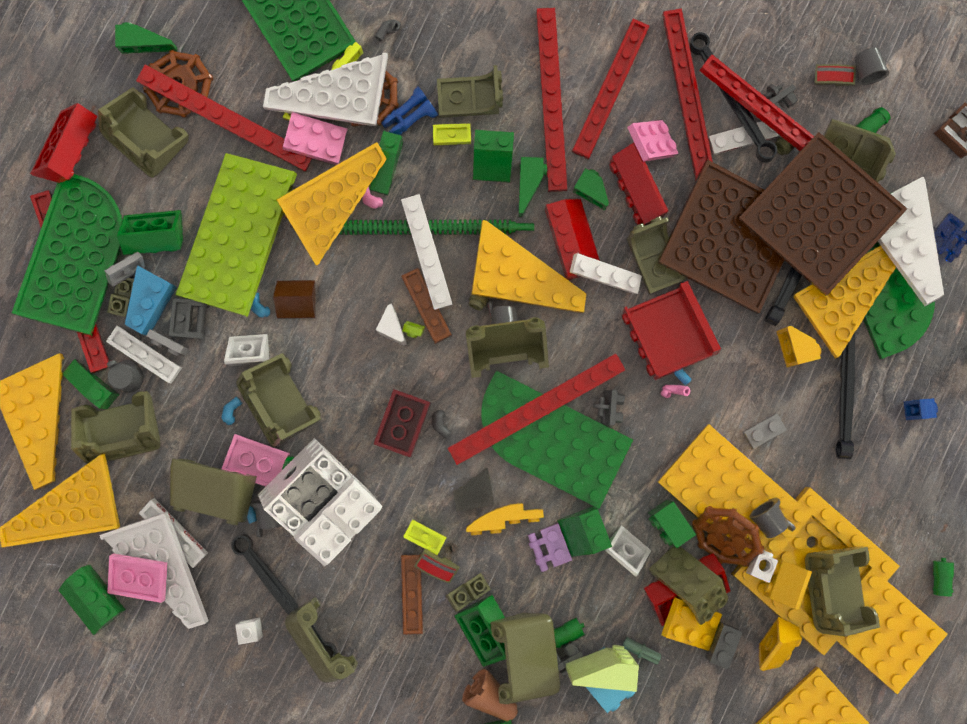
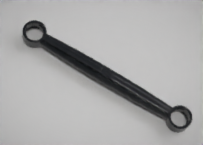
[690,32,777,163]
[765,266,802,326]
[836,333,855,459]
[231,535,337,655]

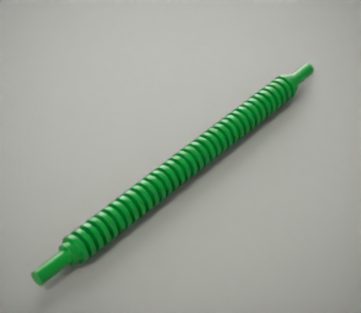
[339,219,534,235]

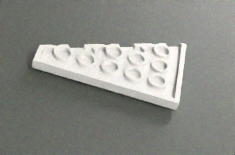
[263,53,388,127]
[878,177,944,306]
[99,512,209,629]

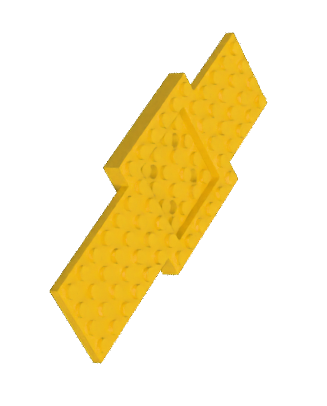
[657,424,948,694]

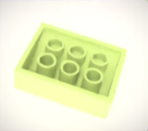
[565,645,639,692]

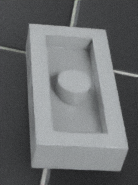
[105,252,145,287]
[146,329,189,356]
[742,414,787,449]

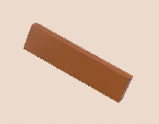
[401,268,452,344]
[401,554,423,635]

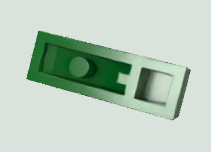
[115,22,177,54]
[370,131,403,195]
[518,157,547,217]
[62,359,120,409]

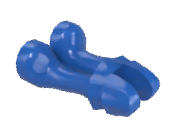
[381,86,438,135]

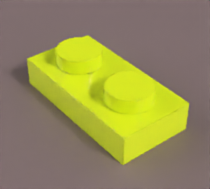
[332,42,363,70]
[433,123,471,145]
[403,519,447,555]

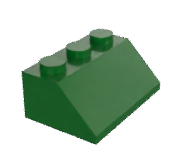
[117,210,183,255]
[58,565,126,635]
[454,595,506,667]

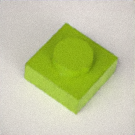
[402,321,425,338]

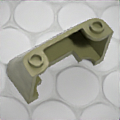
[98,87,189,178]
[466,317,549,378]
[236,353,321,447]
[71,391,161,464]
[170,458,257,525]
[805,546,880,637]
[285,596,358,683]
[491,613,560,704]

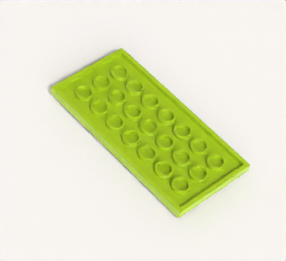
[176,153,297,317]

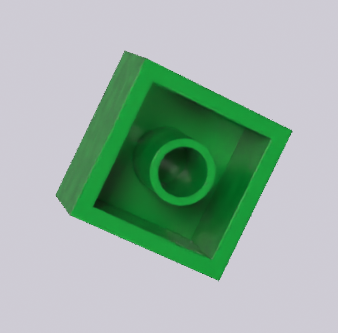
[648,500,696,548]

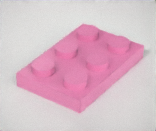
[282,112,347,165]
[627,120,679,162]
[222,434,290,487]
[107,553,167,603]

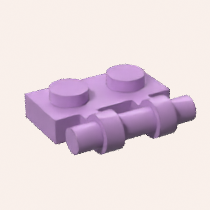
[528,523,572,572]

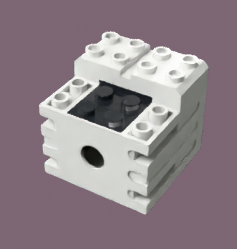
[258,438,382,566]

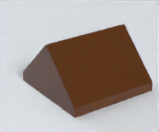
[273,280,316,319]

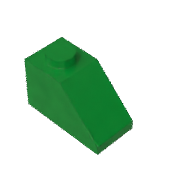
[573,168,609,211]

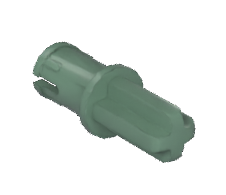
[622,637,661,665]

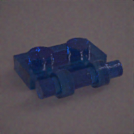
[934,213,967,263]

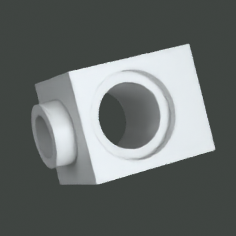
[746,550,778,583]
[235,618,263,645]

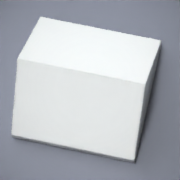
[376,304,407,346]
[224,334,269,366]
[605,525,651,577]

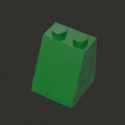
[473,130,514,183]
[557,506,612,557]

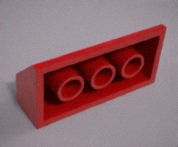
[30,103,98,183]
[609,143,668,226]
[545,199,600,280]
[644,553,731,626]

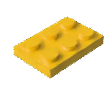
[661,597,722,651]

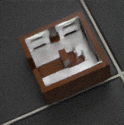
[933,102,967,159]

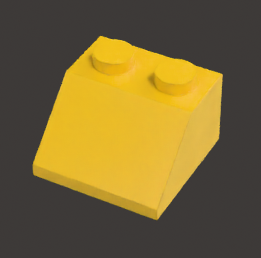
[776,326,821,368]
[764,559,812,611]
[759,617,802,671]

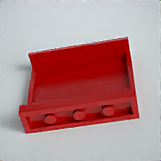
[622,281,721,380]

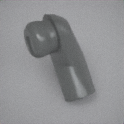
[374,20,401,41]

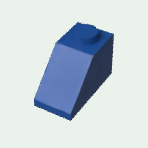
[903,398,938,420]

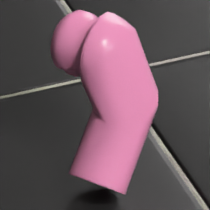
[362,187,383,209]
[661,385,690,398]

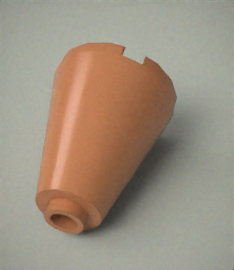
[462,669,518,721]

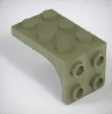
[437,65,503,118]
[823,119,896,183]
[626,217,686,295]
[649,546,728,625]

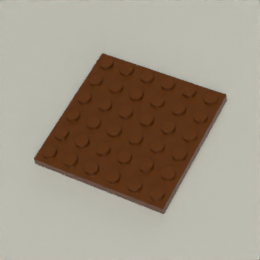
[738,132,908,296]
[657,160,784,314]

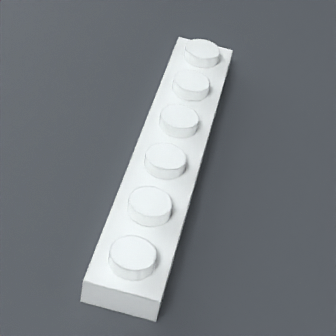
[401,194,453,310]

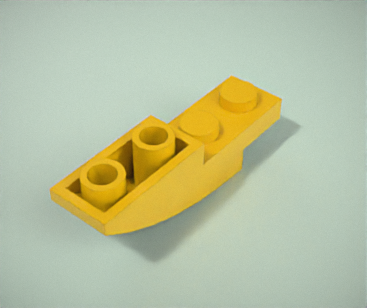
[466,503,544,535]

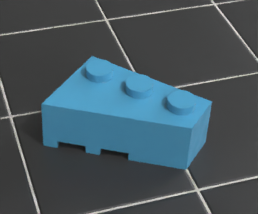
[125,265,177,335]

